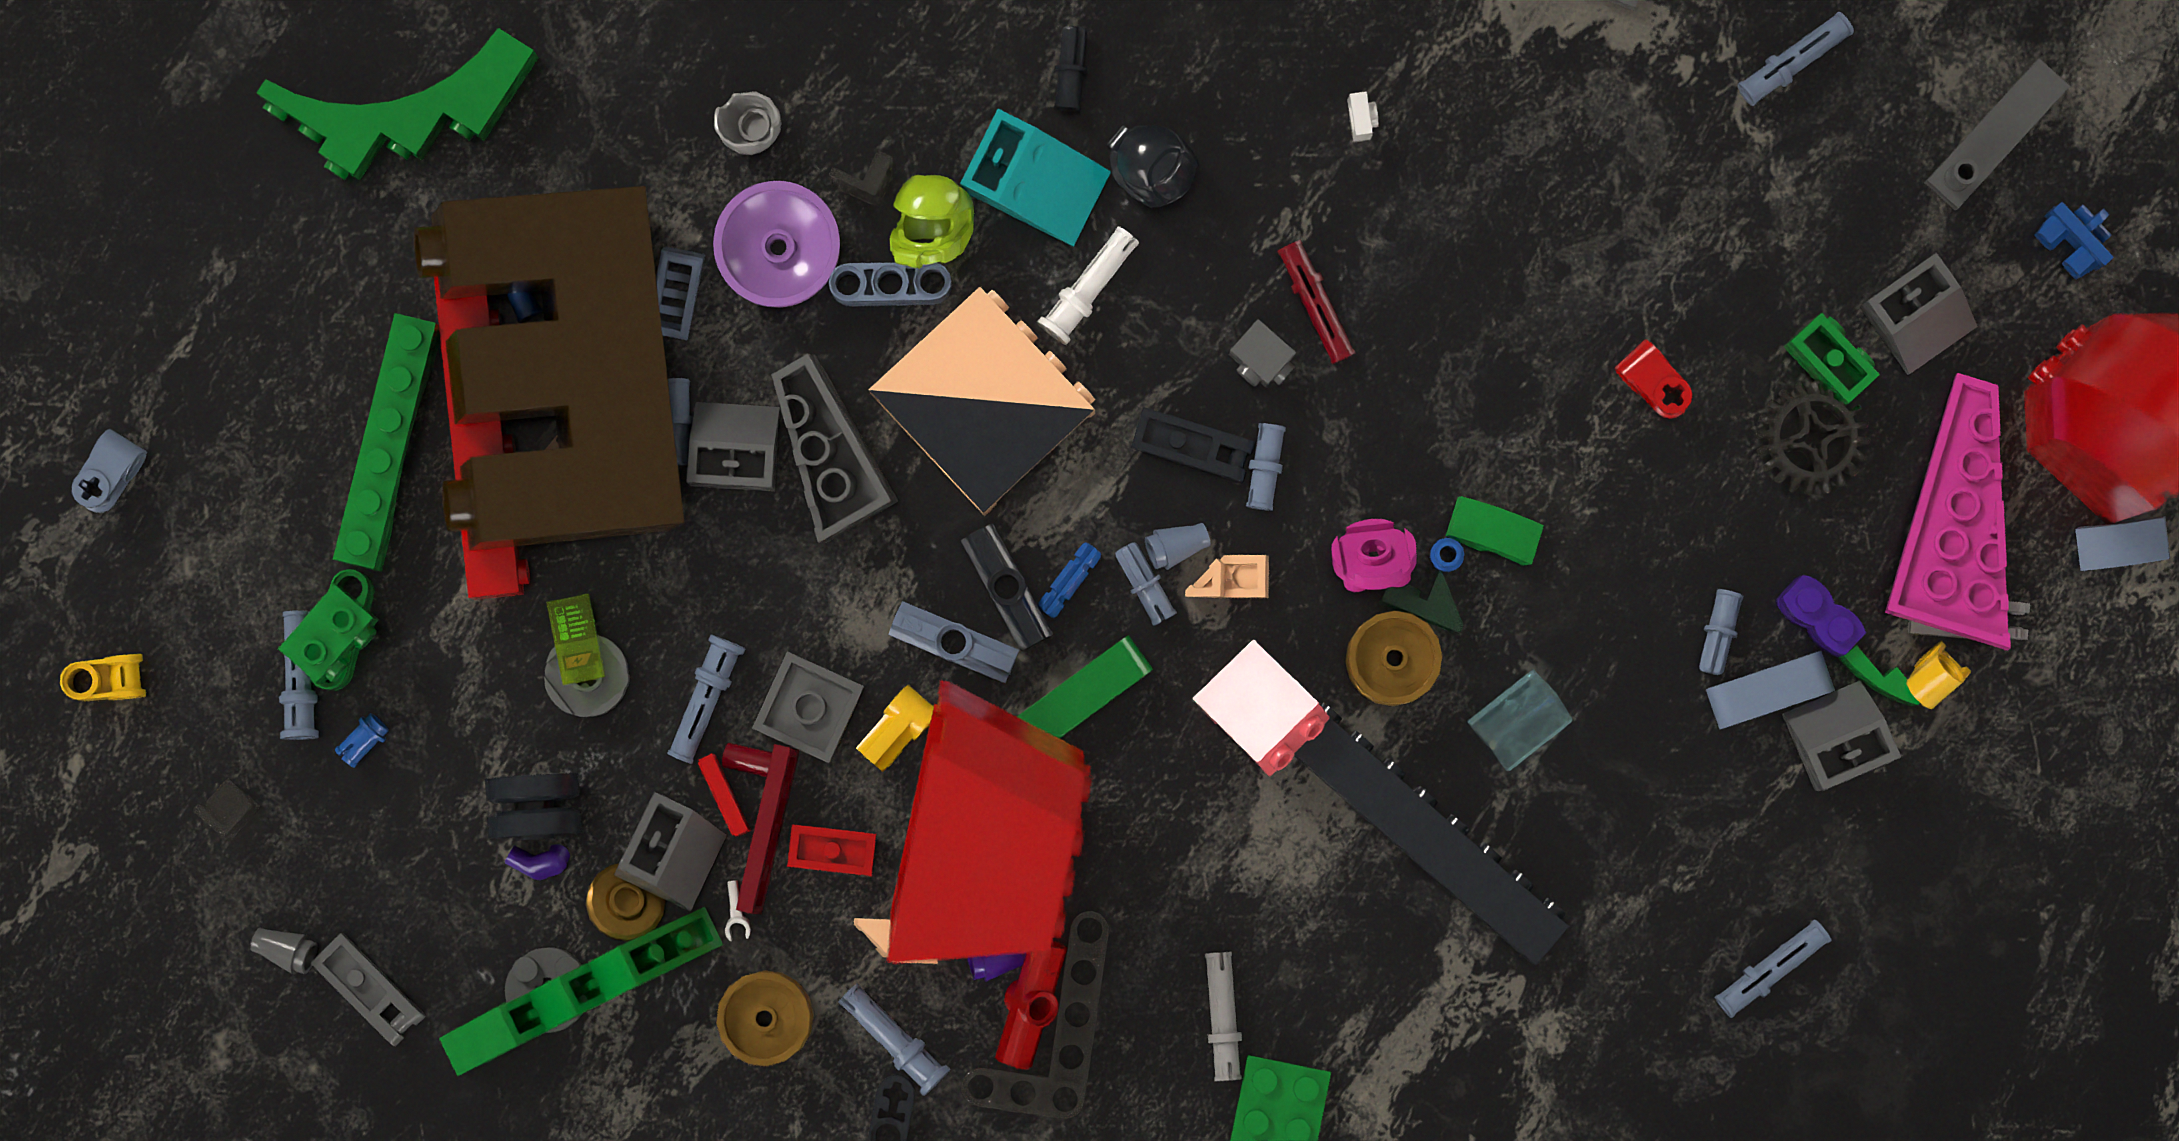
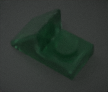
[1379,570,1463,635]

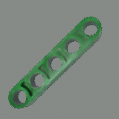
[1017,635,1153,739]

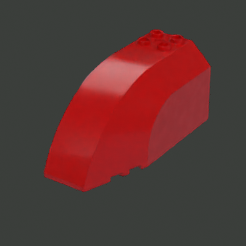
[2024,314,2179,524]

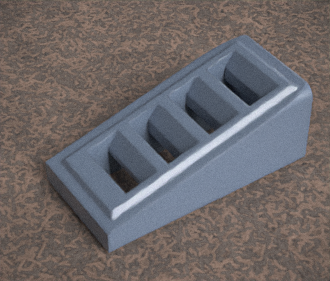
[656,247,705,340]

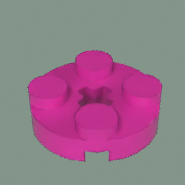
[1331,519,1417,592]

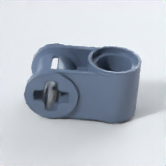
[72,429,147,513]

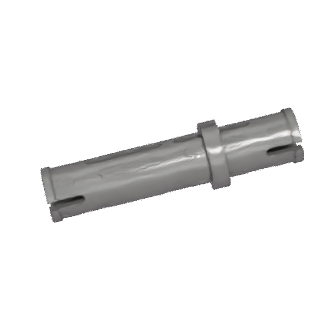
[1205,952,1242,1081]

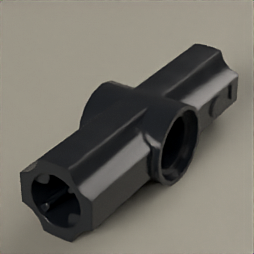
[961,523,1053,652]

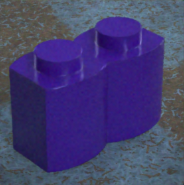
[1776,575,1866,657]

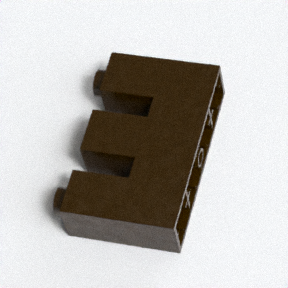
[414,186,684,551]

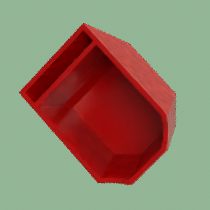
[887,680,1091,963]

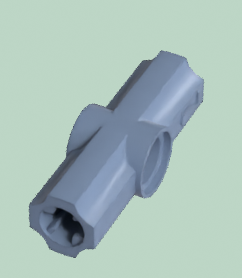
[888,601,1019,684]

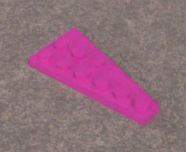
[1885,373,2011,651]

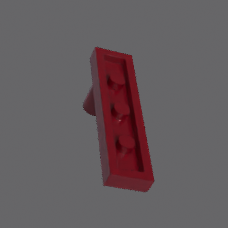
[722,743,800,915]

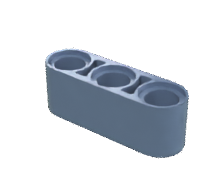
[829,263,952,306]
[1706,651,1835,729]

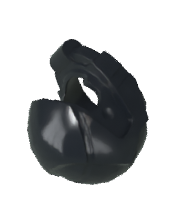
[1107,125,1199,208]

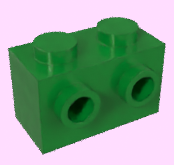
[1784,313,1880,408]
[278,584,379,684]

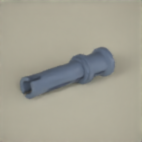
[279,610,319,740]
[668,634,745,764]
[838,983,951,1096]

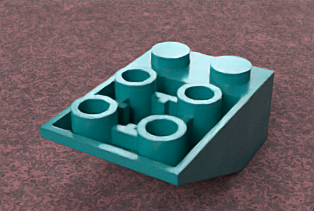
[960,109,1111,247]

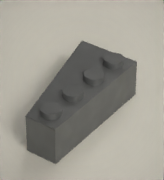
[772,354,898,543]

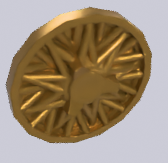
[586,864,666,942]

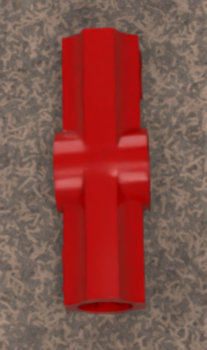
[995,941,1068,1070]

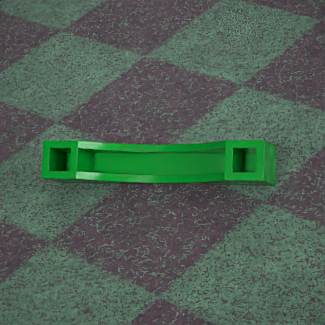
[333,313,440,572]

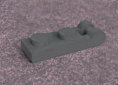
[311,933,426,1047]

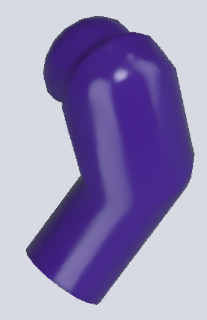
[505,844,570,880]

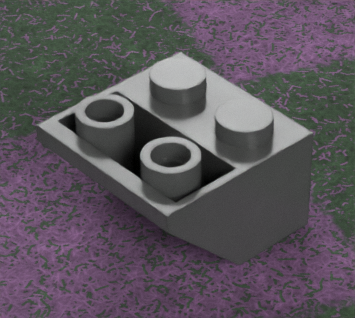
[1860,253,1978,375]
[687,402,780,491]
[1782,681,1901,791]
[614,792,727,912]

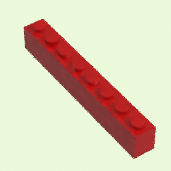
[434,277,530,600]

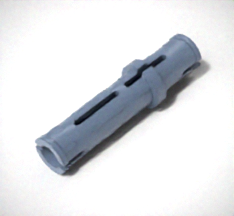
[1737,11,1854,106]
[1715,920,1831,1018]

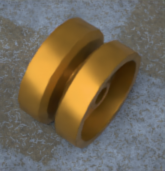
[1345,611,1442,706]
[716,970,814,1066]

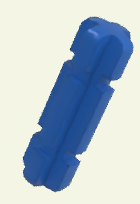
[1038,542,1101,618]

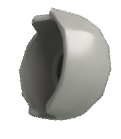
[714,92,782,155]

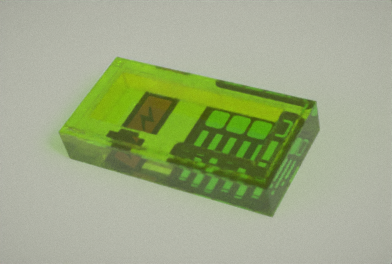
[546,594,606,686]

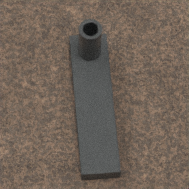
[1924,58,2070,211]

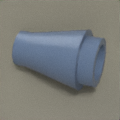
[1145,523,1211,570]

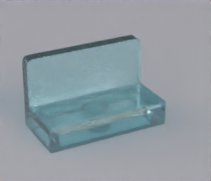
[1467,669,1572,771]

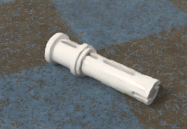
[1037,227,1139,345]

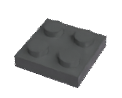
[752,652,865,763]

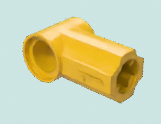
[856,685,934,772]

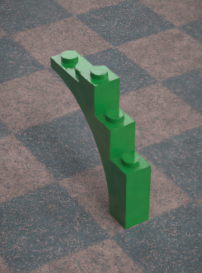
[257,28,539,180]

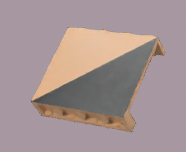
[869,287,1095,516]

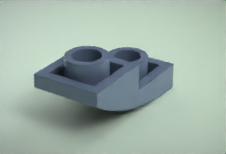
[2076,516,2170,571]

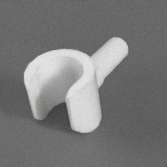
[725,880,751,941]

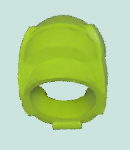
[890,175,974,269]

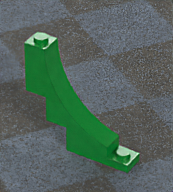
[439,907,723,1076]

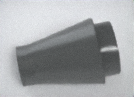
[251,927,318,975]

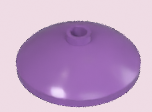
[713,181,840,308]

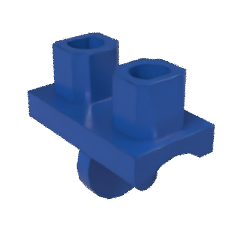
[2035,202,2114,279]

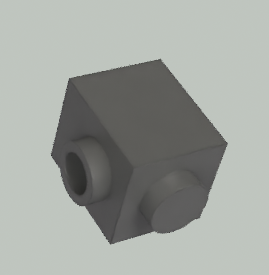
[1229,319,1296,388]

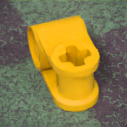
[1907,641,1971,709]
[60,654,146,701]

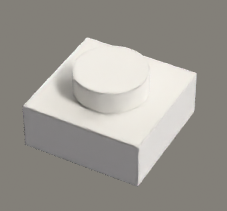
[1348,92,1379,142]

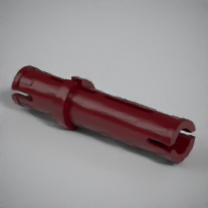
[1277,240,1356,364]

